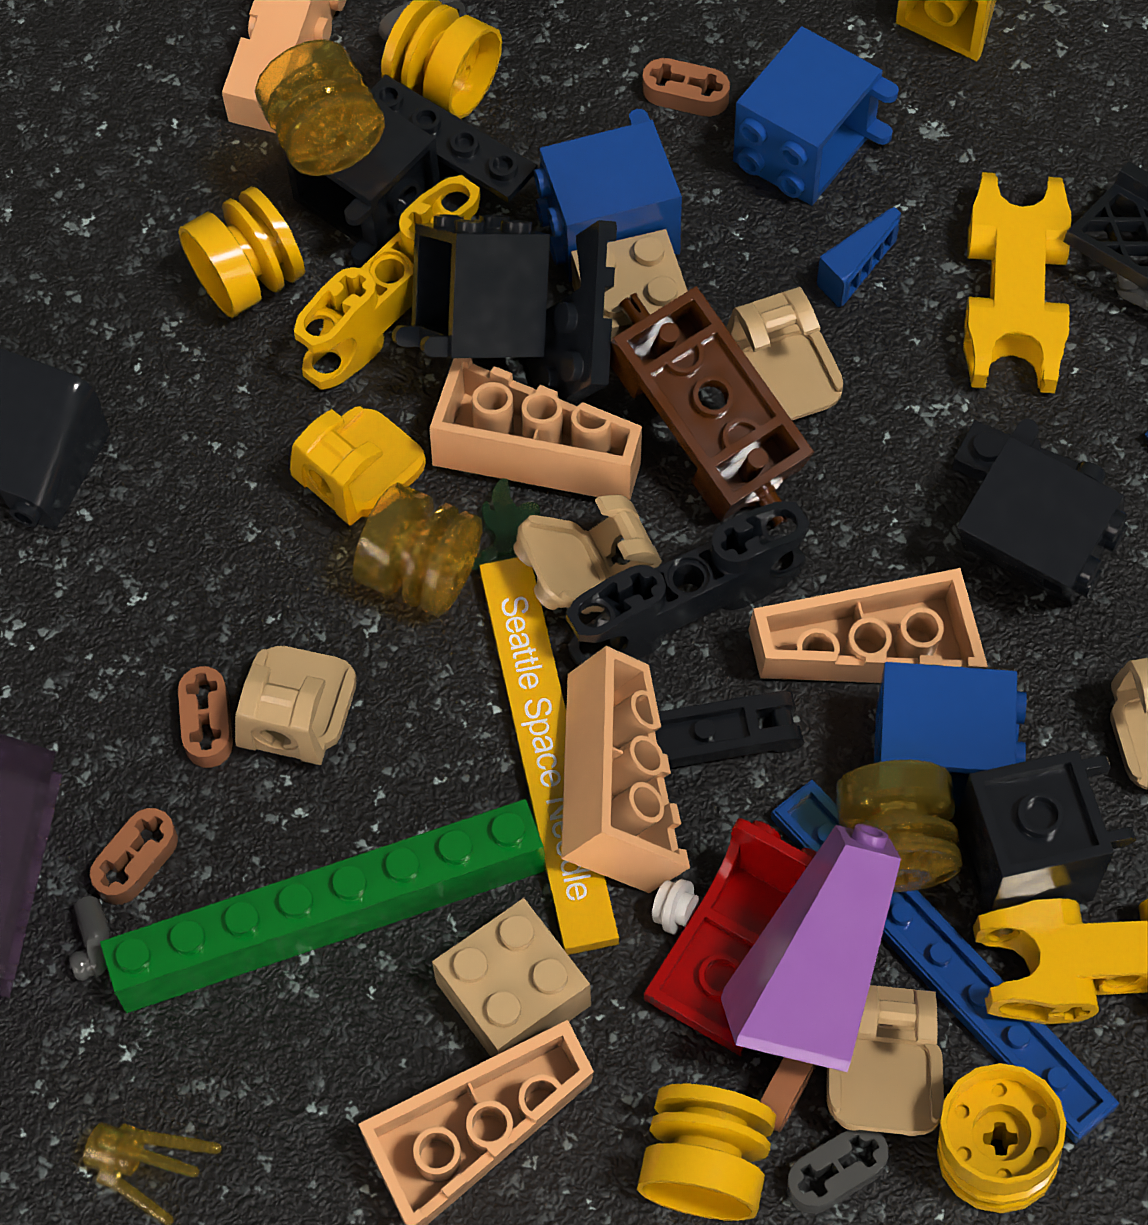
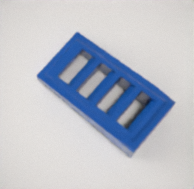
[817,207,901,307]

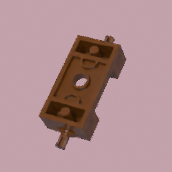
[610,286,814,528]

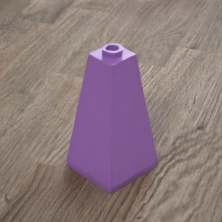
[721,824,901,1072]

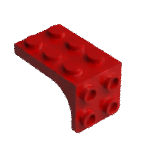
[644,818,817,1056]

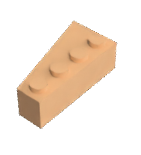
[222,0,346,135]
[430,358,642,500]
[748,568,988,683]

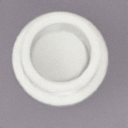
[652,879,699,935]

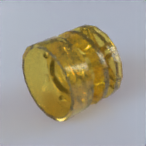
[255,39,385,176]
[353,482,483,617]
[835,760,962,892]

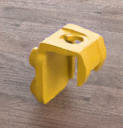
[290,406,426,526]

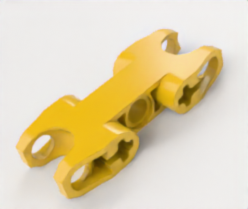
[963,172,1071,393]
[294,175,480,390]
[973,898,1148,1024]

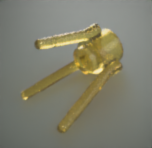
[83,1122,222,1225]

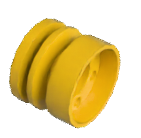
[381,0,502,119]
[178,186,305,318]
[937,1063,1067,1213]
[637,1083,776,1221]

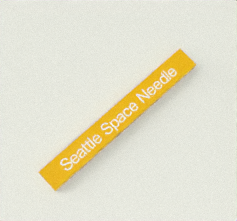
[479,557,619,955]

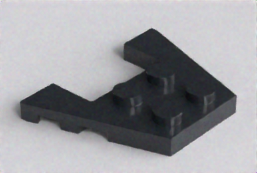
[525,220,617,405]

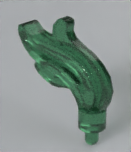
[469,478,541,570]

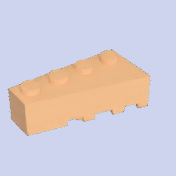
[561,646,690,893]
[358,1020,594,1225]

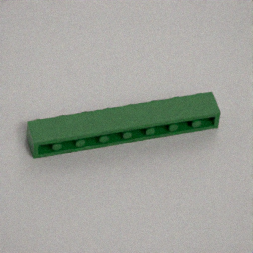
[100,799,546,1014]

